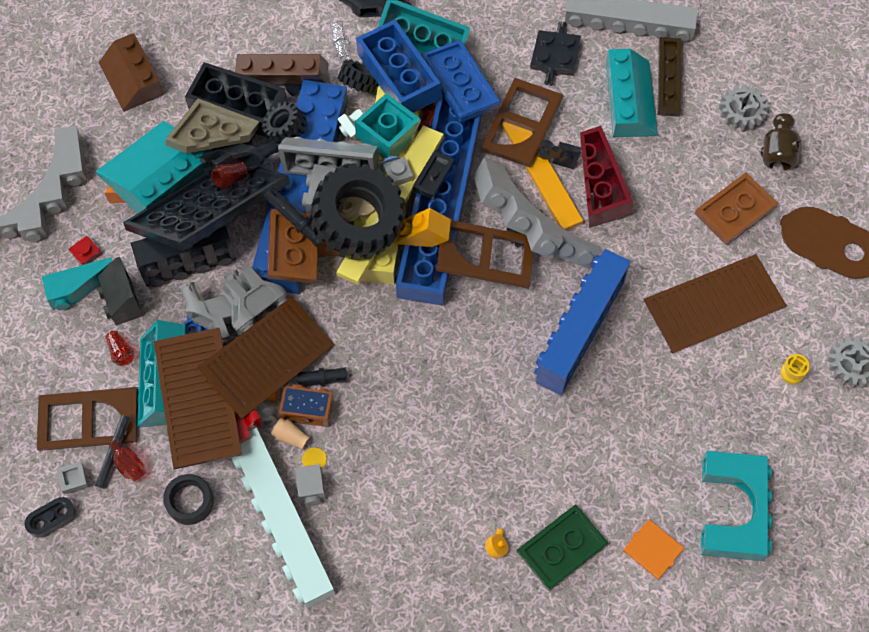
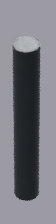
[95,415,131,489]

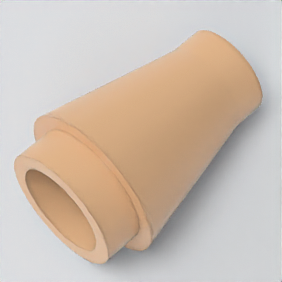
[271,418,310,450]

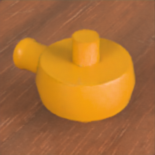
[485,529,508,559]

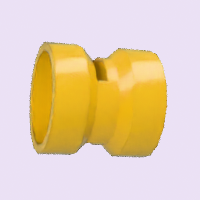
[780,354,810,385]

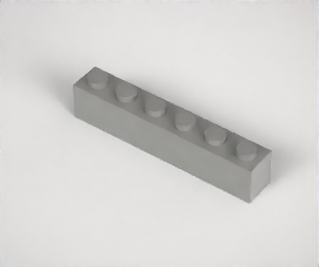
[565,0,698,42]

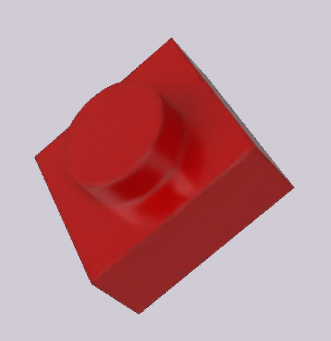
[68,235,102,265]

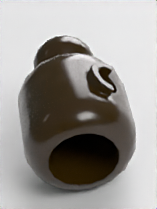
[760,113,801,170]

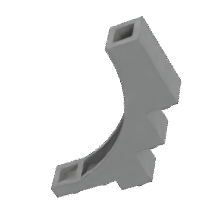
[0,125,87,242]
[474,157,601,269]

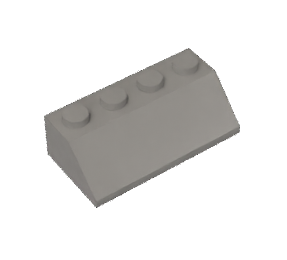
[278,137,379,175]

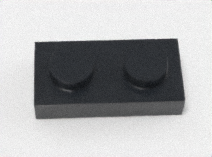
[412,151,455,200]

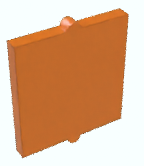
[623,519,684,580]

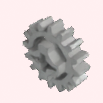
[719,84,769,131]
[827,336,869,388]

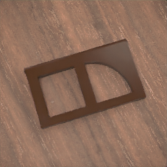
[481,78,564,168]
[436,220,533,289]
[37,387,138,451]

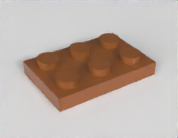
[695,172,778,245]
[267,209,317,283]

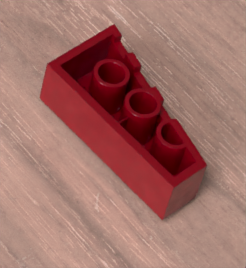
[580,126,633,228]

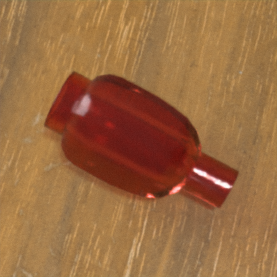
[109,439,146,482]

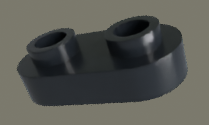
[24,497,76,538]

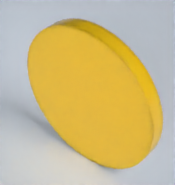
[302,447,327,469]

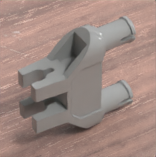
[220,266,288,332]
[180,270,246,344]

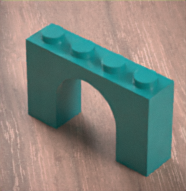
[701,451,772,561]

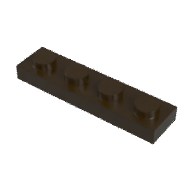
[657,37,681,116]

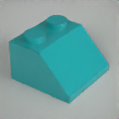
[355,93,421,159]

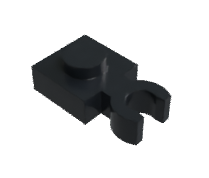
[538,140,581,169]

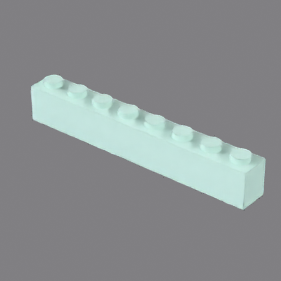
[231,417,335,609]

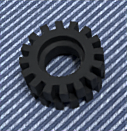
[337,59,378,93]
[262,101,307,145]

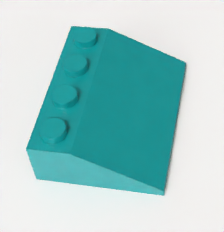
[96,121,212,213]

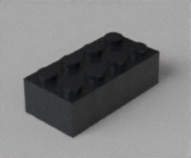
[185,62,287,138]
[130,226,237,287]

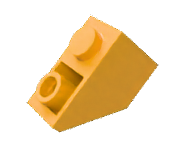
[396,208,451,247]

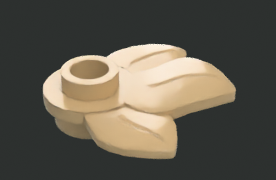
[338,197,375,222]

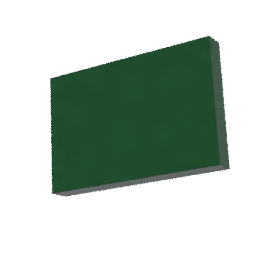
[516,504,609,591]

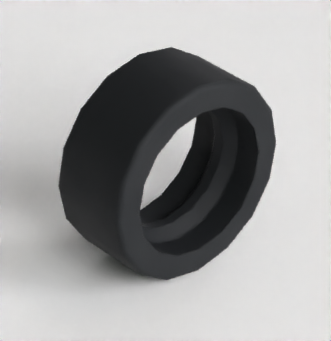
[163,474,214,525]

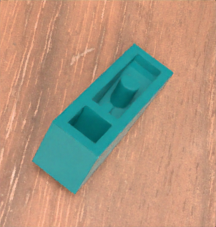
[42,257,113,310]

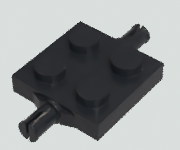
[530,21,581,86]

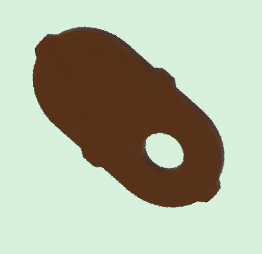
[780,207,869,279]

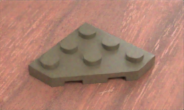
[166,99,259,154]

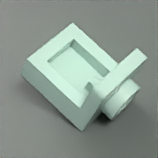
[338,109,363,140]

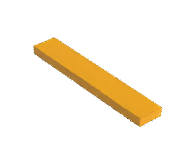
[502,115,583,231]

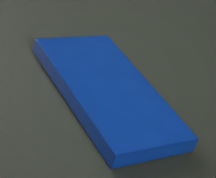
[421,40,501,123]

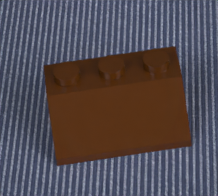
[99,33,164,112]

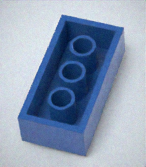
[356,20,441,113]

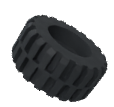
[310,163,405,260]

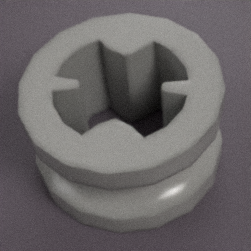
[257,408,277,428]

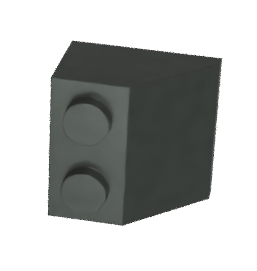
[97,256,143,326]

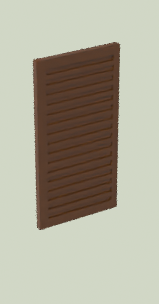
[643,254,787,354]
[197,297,334,419]
[153,327,242,470]

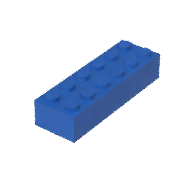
[534,249,631,396]

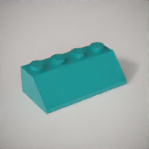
[377,0,470,55]
[606,49,658,138]
[137,320,186,428]

